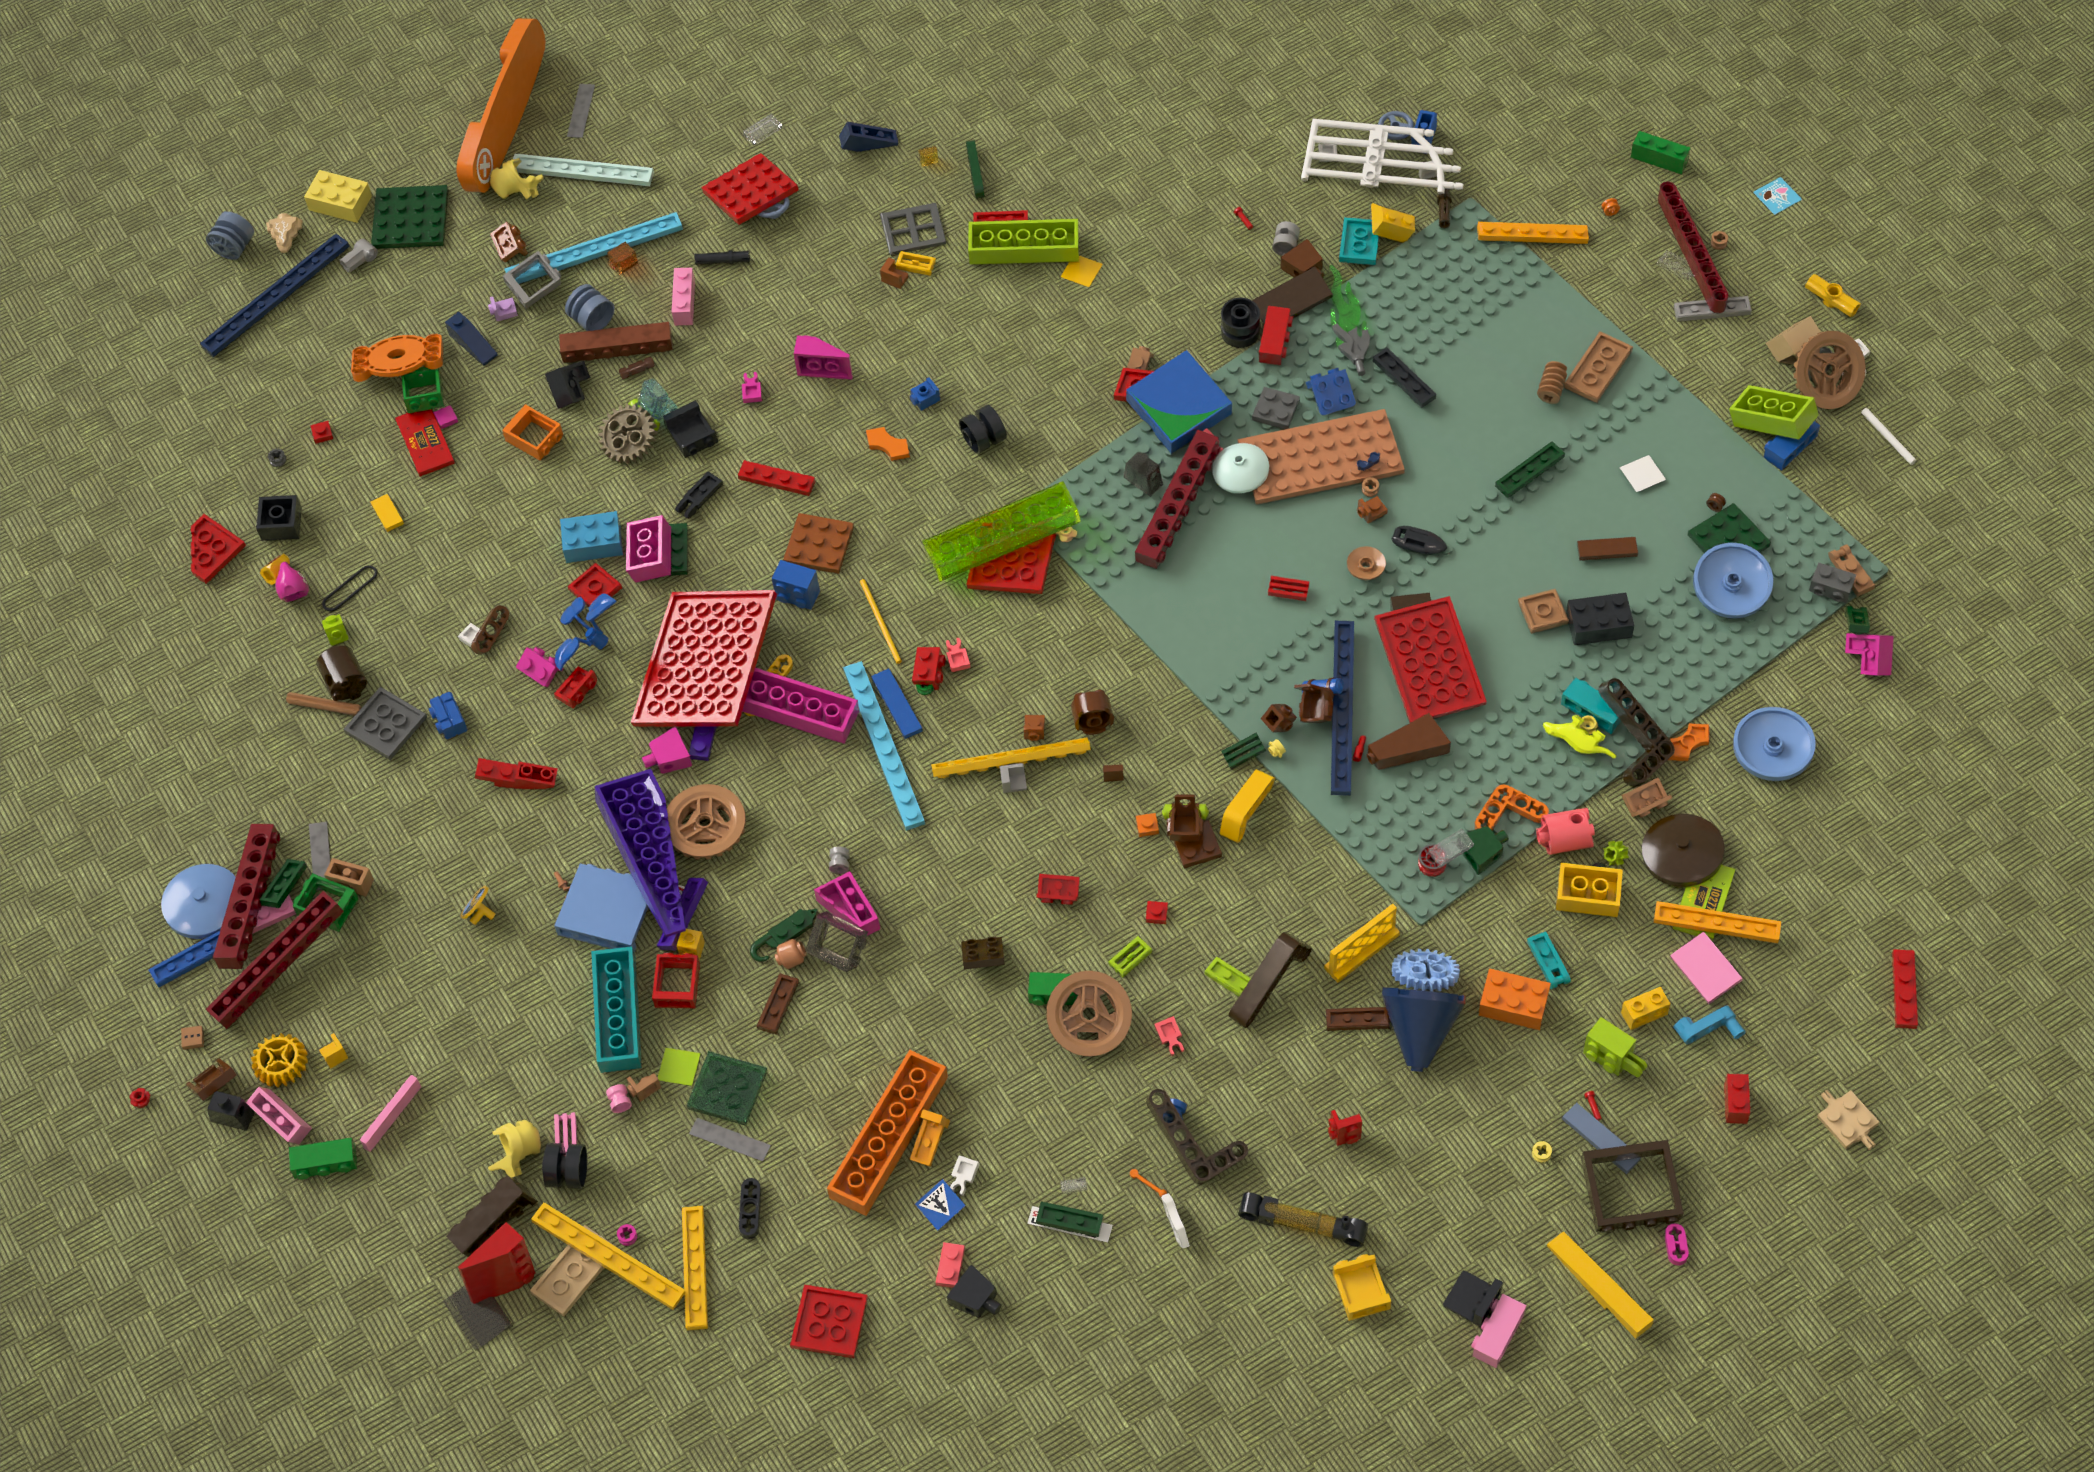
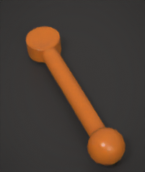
[1130,1169,1167,1197]

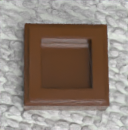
[1103,764,1124,782]

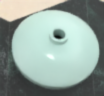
[1212,443,1270,493]

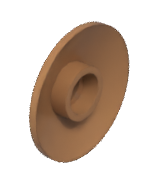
[1347,546,1386,580]

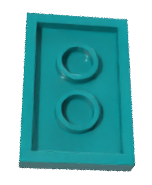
[1339,217,1379,265]

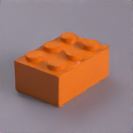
[1478,968,1551,1030]

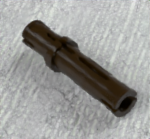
[1437,189,1452,229]

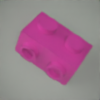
[516,647,564,687]

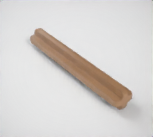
[286,692,361,716]

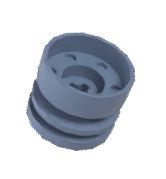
[206,211,255,260]
[565,284,615,331]

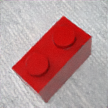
[1724,1074,1750,1124]

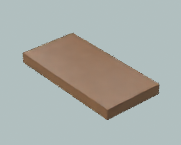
[1564,332,1633,403]

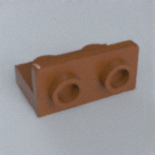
[490,221,528,263]

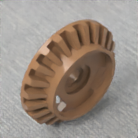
[1793,331,1866,409]
[667,784,746,860]
[1046,971,1132,1057]

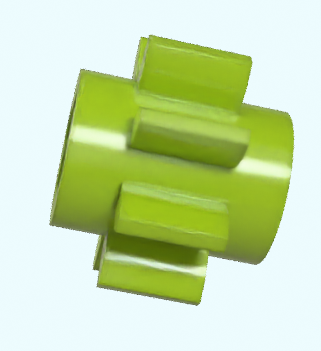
[1603,841,1629,865]

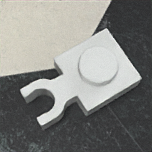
[950,1156,980,1196]

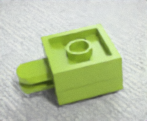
[1583,1017,1647,1077]

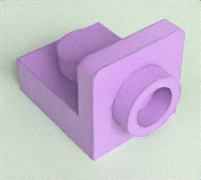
[488,297,518,321]

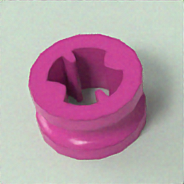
[617,1224,637,1246]

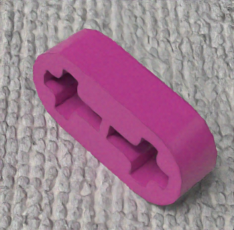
[1665,1223,1689,1266]

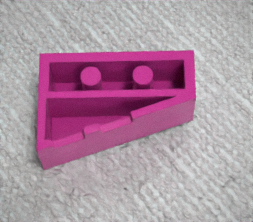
[814,871,880,938]

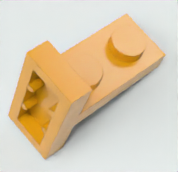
[910,1109,950,1167]

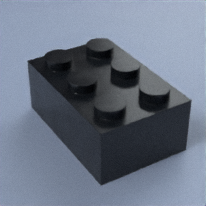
[1566,592,1634,645]

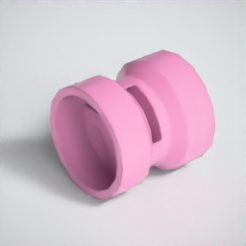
[606,1084,632,1113]

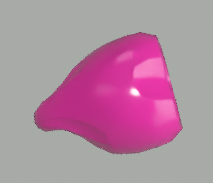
[275,562,309,602]

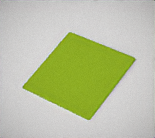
[658,1048,700,1086]

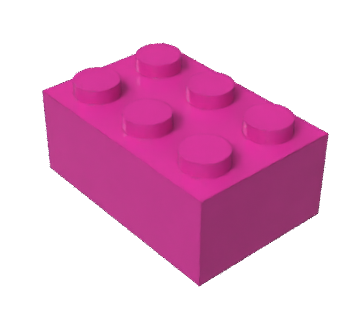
[626,515,671,583]

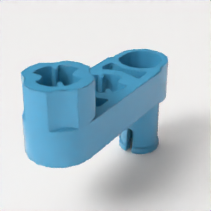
[1673,1005,1746,1044]

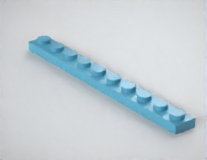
[505,212,683,284]
[843,661,925,831]

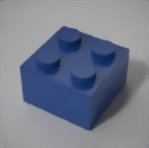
[772,560,820,610]

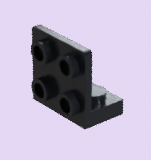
[1443,1270,1503,1327]

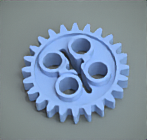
[1392,949,1460,992]

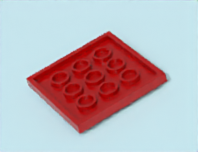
[701,153,799,225]
[966,521,1056,594]

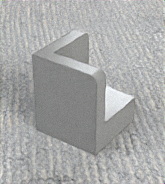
[1000,763,1027,793]

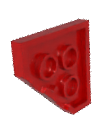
[191,514,246,584]

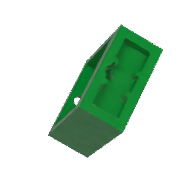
[401,367,445,413]
[293,873,358,932]

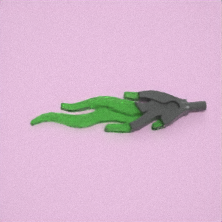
[1329,265,1370,376]

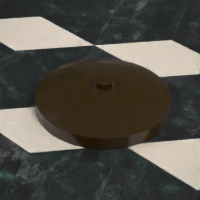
[1642,814,1725,887]

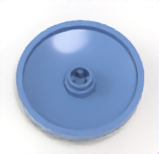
[1693,543,1773,618]
[1733,707,1815,781]
[161,864,236,939]

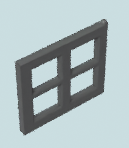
[880,203,946,255]

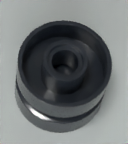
[1221,297,1260,348]
[959,404,1007,454]
[542,1143,588,1189]

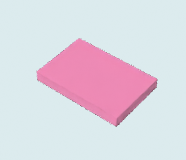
[1670,932,1743,1004]

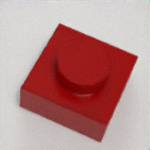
[310,421,333,444]
[1146,901,1168,924]

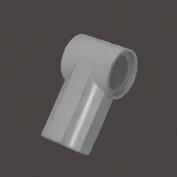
[340,239,378,272]

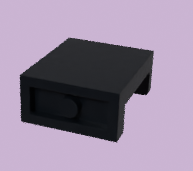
[663,400,718,458]

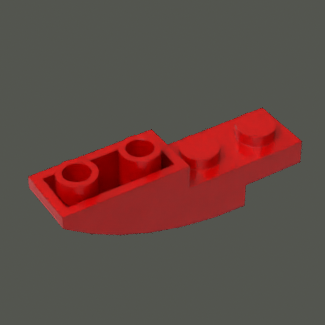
[475,758,558,789]

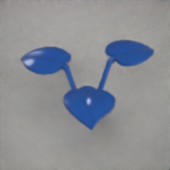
[555,594,617,671]

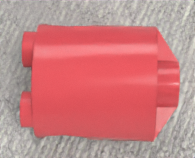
[1536,808,1595,855]

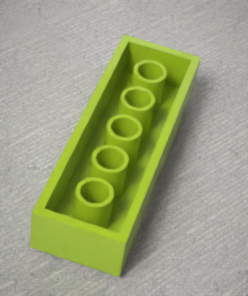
[968,219,1079,264]

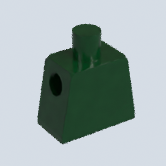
[1457,826,1509,875]

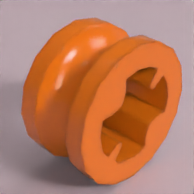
[1602,198,1620,216]

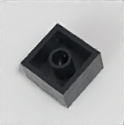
[256,495,302,541]

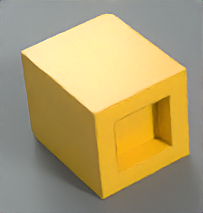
[319,1033,348,1069]

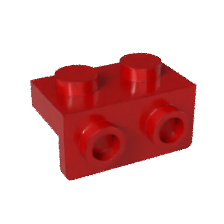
[912,647,946,690]
[554,666,597,709]
[1036,874,1080,905]
[1328,1110,1362,1146]

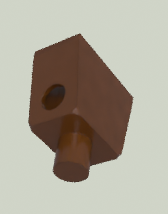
[1280,239,1325,278]

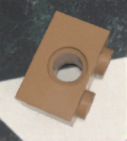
[324,858,374,897]

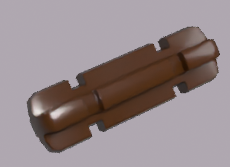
[619,357,655,379]

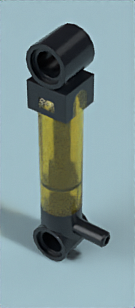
[1238,1192,1369,1247]

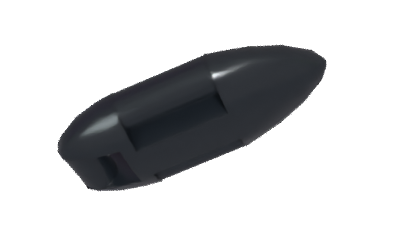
[1391,526,1447,555]

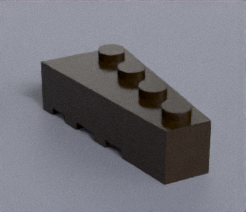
[446,1175,538,1257]

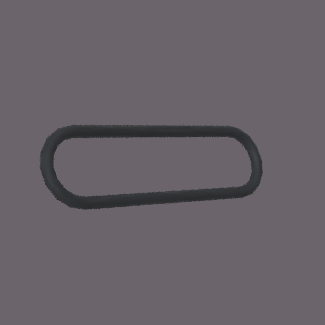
[322,565,377,611]

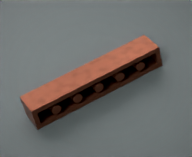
[559,322,673,363]

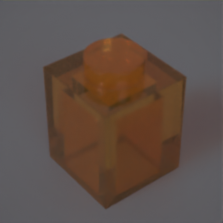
[607,242,638,275]

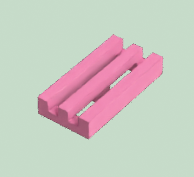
[554,1112,577,1152]

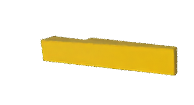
[1547,1231,1654,1339]

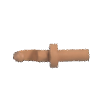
[554,871,570,898]

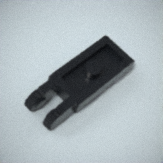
[675,471,723,519]

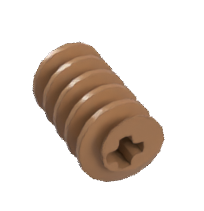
[1537,361,1567,404]

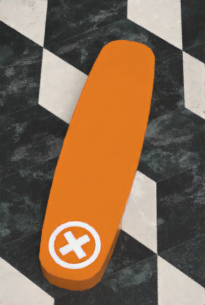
[456,18,545,193]

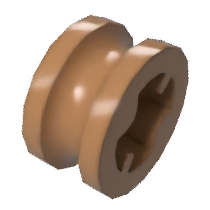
[1711,231,1728,250]
[1362,477,1379,497]

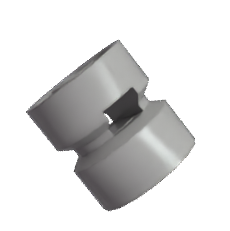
[1272,221,1300,256]

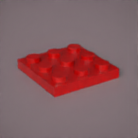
[790,1284,868,1358]

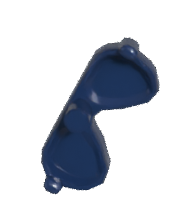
[1357,452,1380,471]

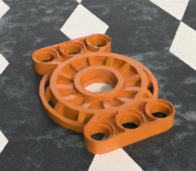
[351,334,444,382]

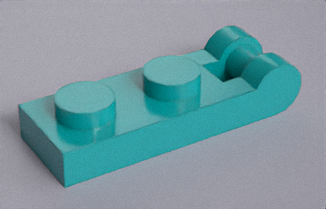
[1527,931,1571,990]

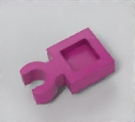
[742,372,762,403]

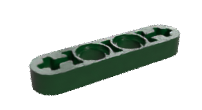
[966,140,985,199]

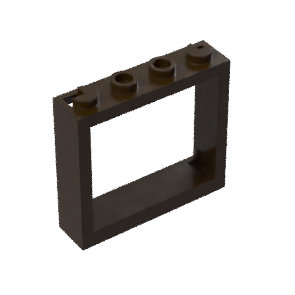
[1581,1140,1684,1233]

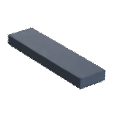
[1562,1103,1641,1174]

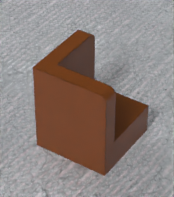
[880,257,909,289]

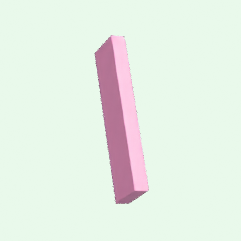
[360,1075,421,1152]

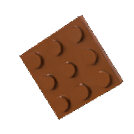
[783,513,854,574]

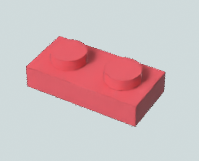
[936,1242,965,1288]

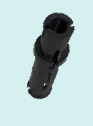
[694,250,750,265]

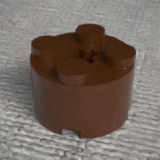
[1071,690,1114,735]

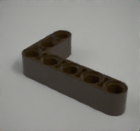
[1599,678,1675,786]
[1228,932,1312,1028]
[1146,1089,1248,1184]

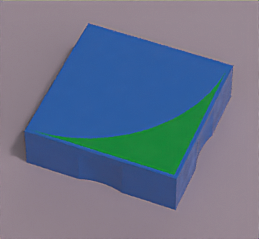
[1126,350,1232,454]

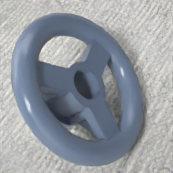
[1378,111,1414,140]
[757,197,790,219]

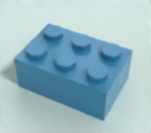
[560,511,623,563]

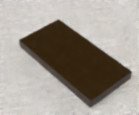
[1252,267,1333,324]

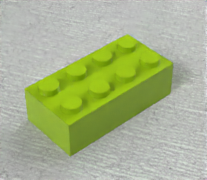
[1729,385,1819,439]

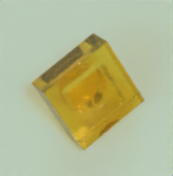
[918,146,939,167]

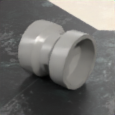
[829,847,849,874]

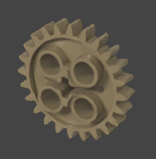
[598,404,658,464]

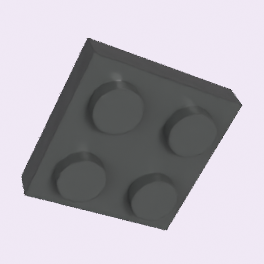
[1252,387,1300,429]

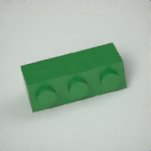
[1631,131,1690,175]
[1028,972,1078,1006]
[289,1137,357,1180]

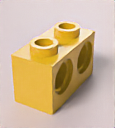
[1621,987,1671,1030]

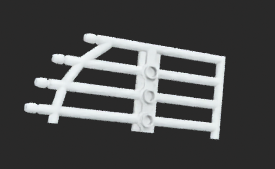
[1301,119,1464,194]

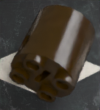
[316,645,368,701]

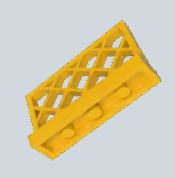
[1324,904,1400,983]

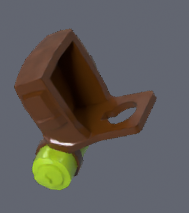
[1162,794,1209,842]

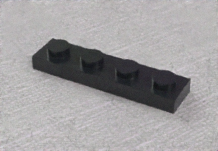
[1372,347,1436,408]

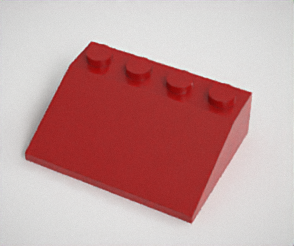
[458,1222,536,1304]

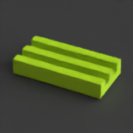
[1108,936,1152,978]

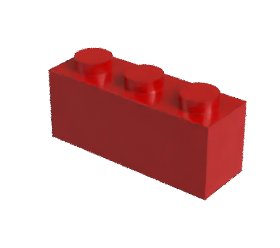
[1259,306,1293,365]

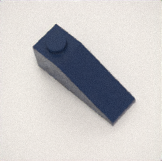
[839,121,899,152]
[445,312,498,366]

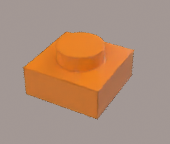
[1136,813,1159,837]

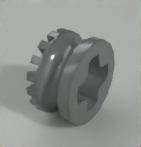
[268,448,286,467]

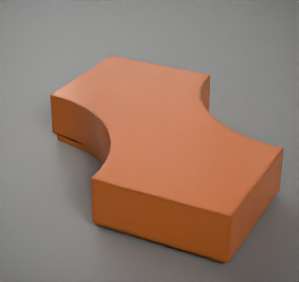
[866,427,910,461]
[1668,723,1709,761]

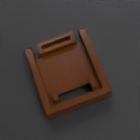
[186,1058,237,1101]

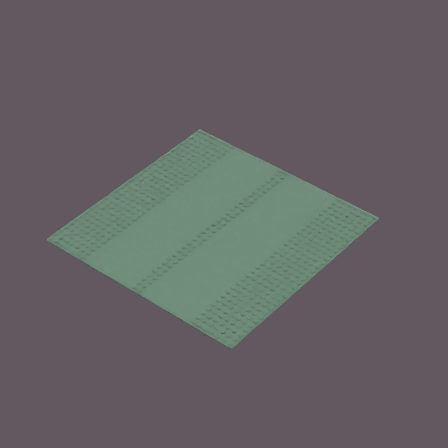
[1016,198,1888,926]

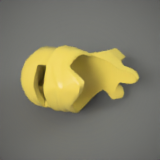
[490,158,544,199]
[488,1120,541,1177]

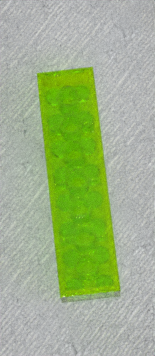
[922,481,1081,582]

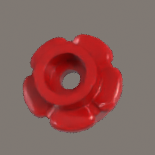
[130,1088,150,1108]

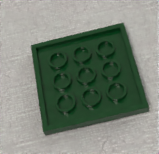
[371,185,449,249]

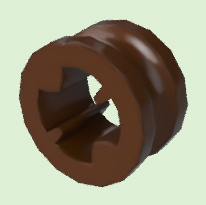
[1706,493,1726,512]

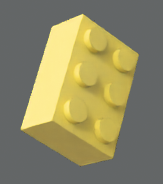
[304,170,372,223]

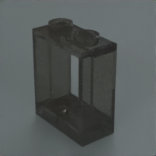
[805,911,868,972]

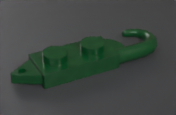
[750,909,818,962]

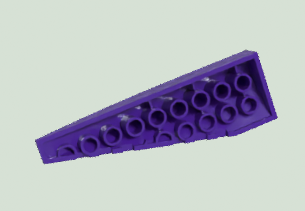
[594,769,686,937]

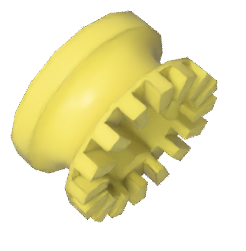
[1532,1141,1552,1163]

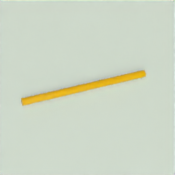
[860,579,902,664]

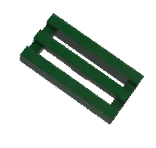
[1221,732,1266,769]

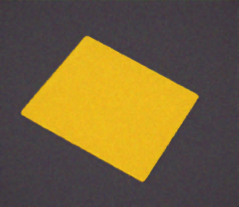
[1061,256,1103,287]

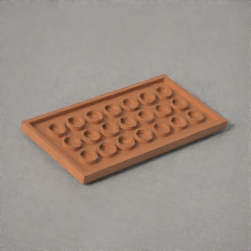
[1238,409,1405,505]

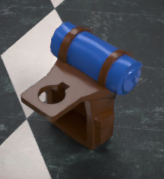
[1294,678,1344,723]

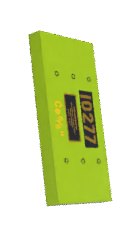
[1673,865,1735,941]

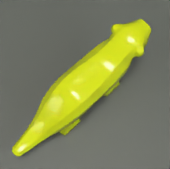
[1543,715,1617,759]

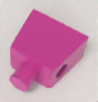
[642,727,692,774]

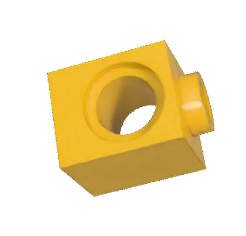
[677,929,705,960]

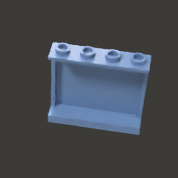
[554,864,648,952]

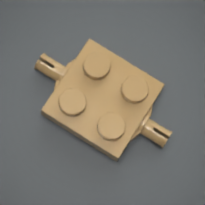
[1817,1090,1879,1150]

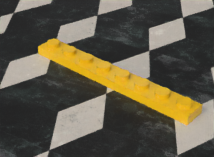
[931,737,1091,778]
[531,1202,685,1310]

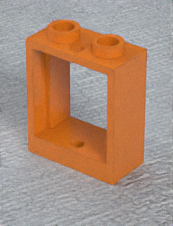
[502,404,563,461]

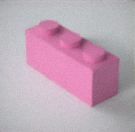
[672,268,695,326]
[246,1087,312,1144]
[1471,1294,1527,1368]

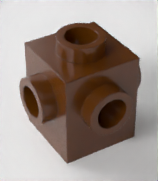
[1261,704,1297,732]

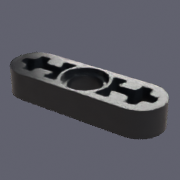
[739,1178,761,1239]

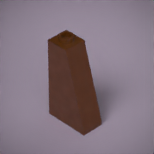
[1367,713,1451,770]

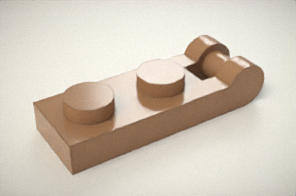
[1828,544,1875,597]

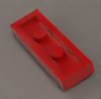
[973,210,1028,222]

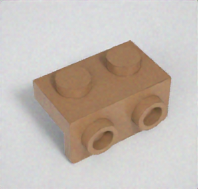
[1621,778,1672,818]

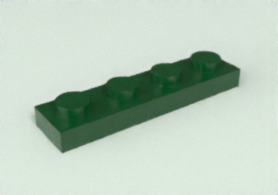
[1495,441,1565,498]

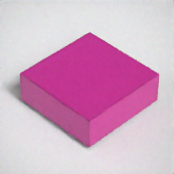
[433,405,458,429]

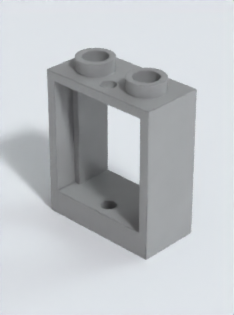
[503,251,562,309]

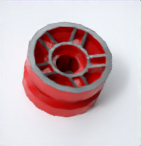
[1418,844,1447,877]

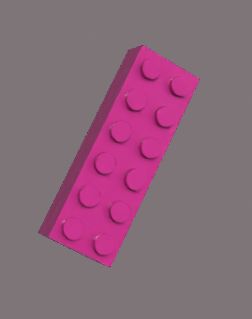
[742,668,859,744]

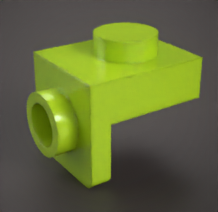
[322,614,349,646]

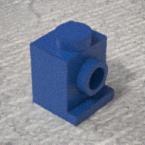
[910,377,940,411]

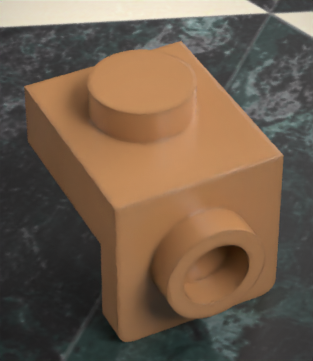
[1127,346,1154,370]

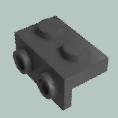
[1809,562,1857,603]

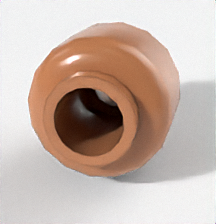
[775,939,807,969]

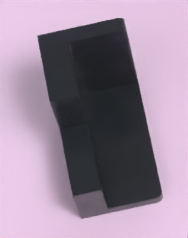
[545,361,591,409]

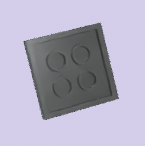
[343,687,427,760]

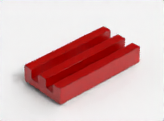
[1268,576,1310,601]

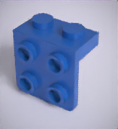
[1306,368,1356,415]

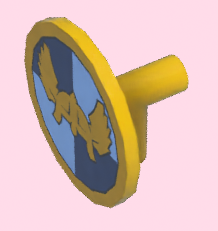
[460,886,495,925]

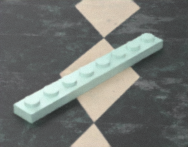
[513,154,654,186]

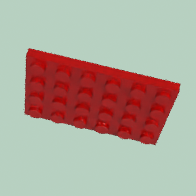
[1374,596,1487,723]

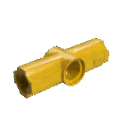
[1805,274,1861,317]

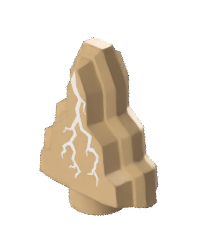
[266,213,303,253]

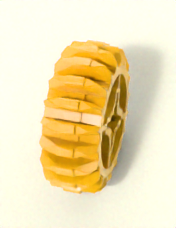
[251,1033,308,1088]

